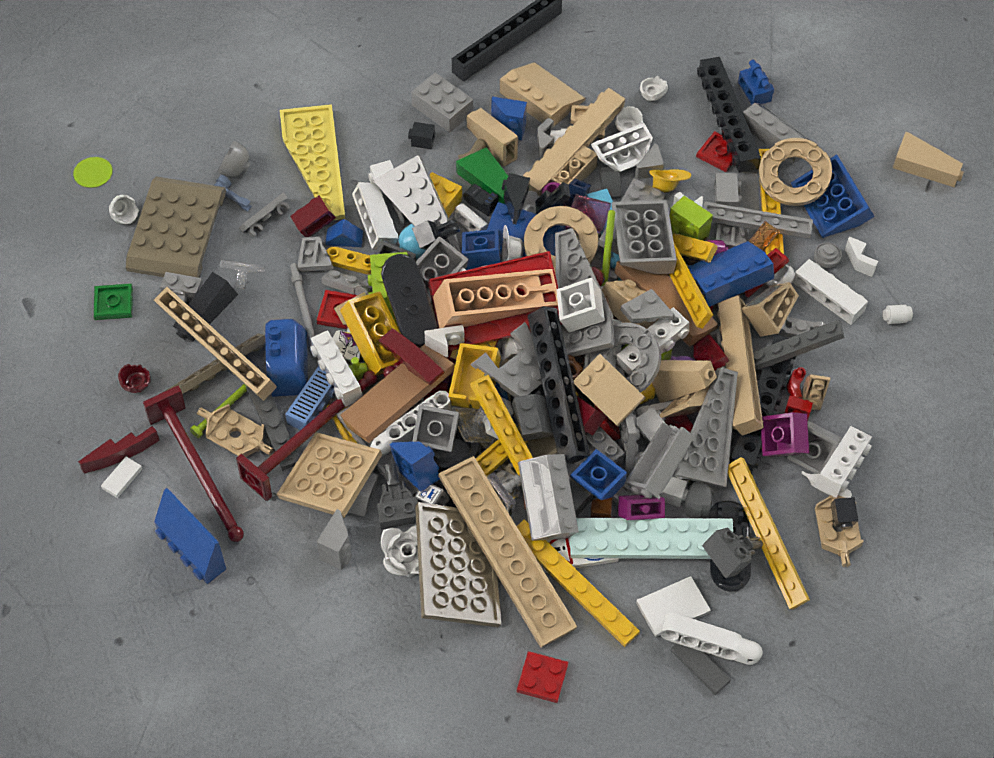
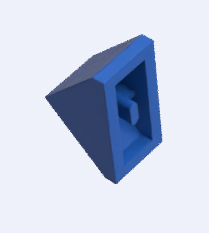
[325,219,364,247]

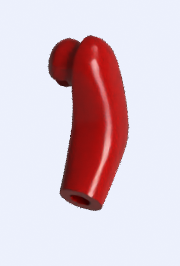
[786,367,806,399]

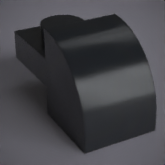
[535,182,570,214]

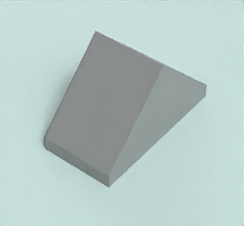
[635,144,664,179]

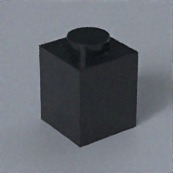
[408,122,435,149]
[831,497,858,529]

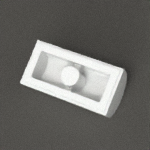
[455,203,489,232]

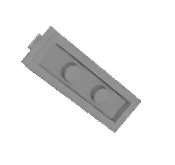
[239,192,290,237]

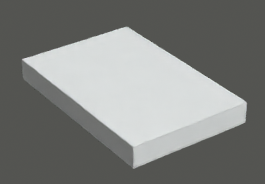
[636,576,711,638]

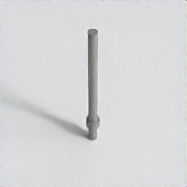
[290,263,317,359]

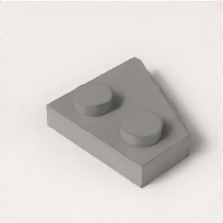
[716,223,747,249]
[297,237,334,272]
[620,289,675,323]

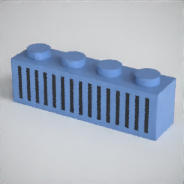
[285,366,336,430]

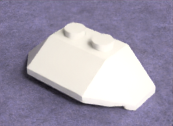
[591,123,653,172]

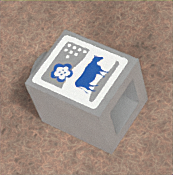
[415,484,450,506]

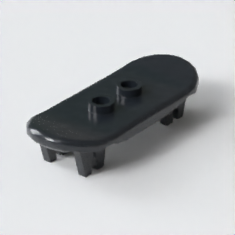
[381,254,438,347]
[709,500,751,592]

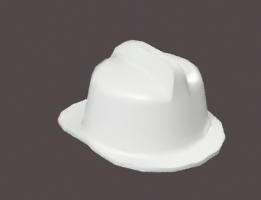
[501,225,525,262]

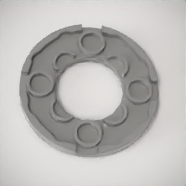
[584,323,661,392]

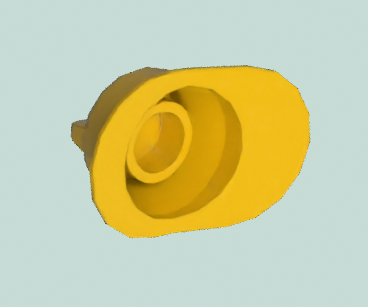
[649,169,692,193]

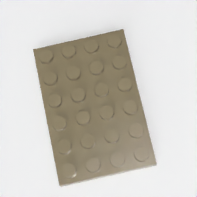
[415,502,501,627]

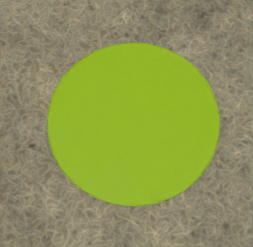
[73,157,113,188]

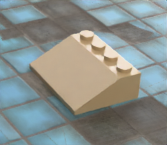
[500,62,585,127]

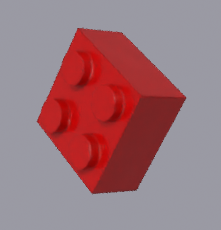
[784,396,813,421]

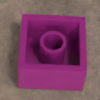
[761,413,809,457]

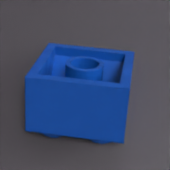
[491,96,527,141]
[462,229,501,270]
[389,442,440,492]
[570,449,627,500]

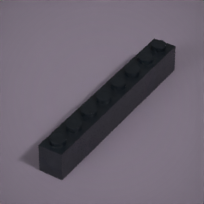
[451,0,562,82]

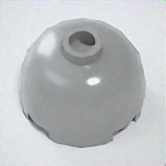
[218,141,251,177]

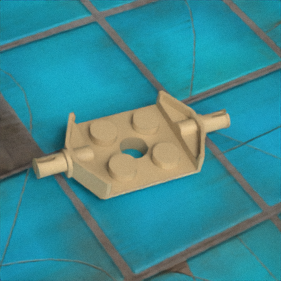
[197,404,273,457]
[815,495,864,567]

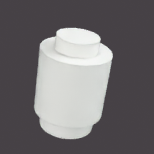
[883,305,913,324]

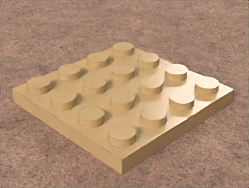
[277,432,383,518]

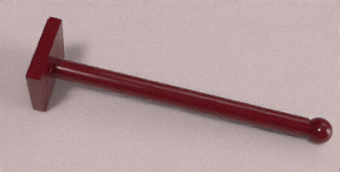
[236,370,378,501]
[143,385,244,542]

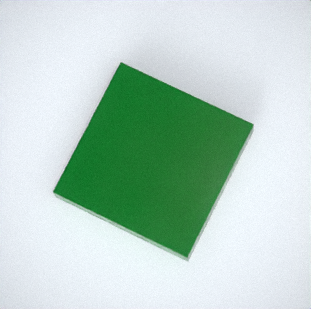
[93,283,133,320]

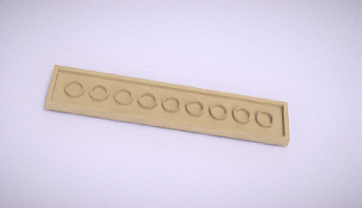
[438,456,577,648]

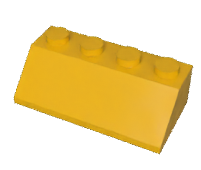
[340,291,401,375]

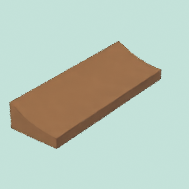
[614,261,718,347]
[340,344,455,443]

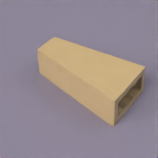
[467,108,518,167]
[893,132,964,187]
[652,360,717,403]

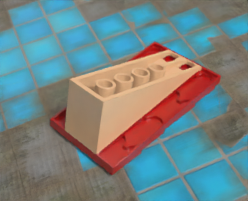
[428,251,563,352]

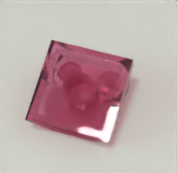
[565,194,611,234]

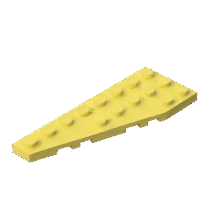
[280,104,345,220]

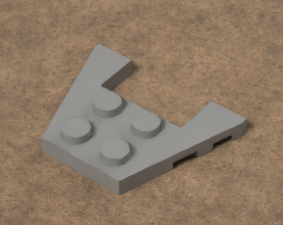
[471,322,542,397]

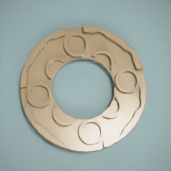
[759,138,832,206]
[524,206,598,276]

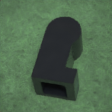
[463,184,498,217]

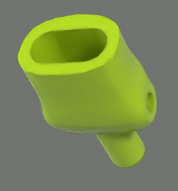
[349,357,368,381]

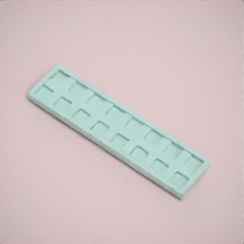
[570,518,733,559]

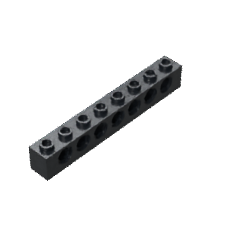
[697,57,761,173]
[527,306,590,464]
[730,334,796,474]

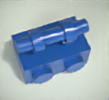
[738,59,774,105]

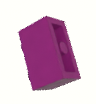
[618,495,665,520]

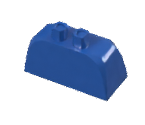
[265,319,308,397]

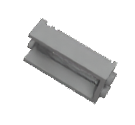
[625,423,697,499]

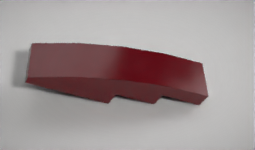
[379,328,445,385]
[78,426,160,474]

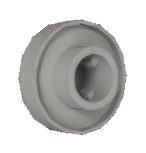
[814,243,842,268]

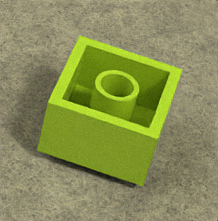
[669,195,713,240]

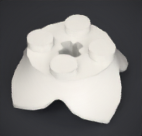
[381,525,419,577]

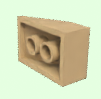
[574,354,645,426]
[660,384,711,418]

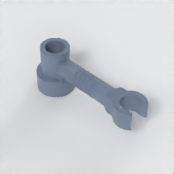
[213,175,252,211]

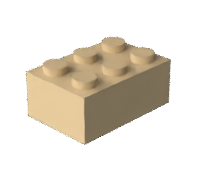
[602,279,660,329]

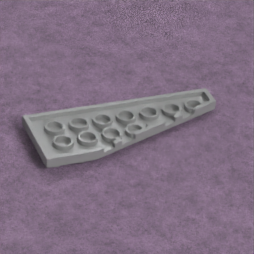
[555,228,614,357]

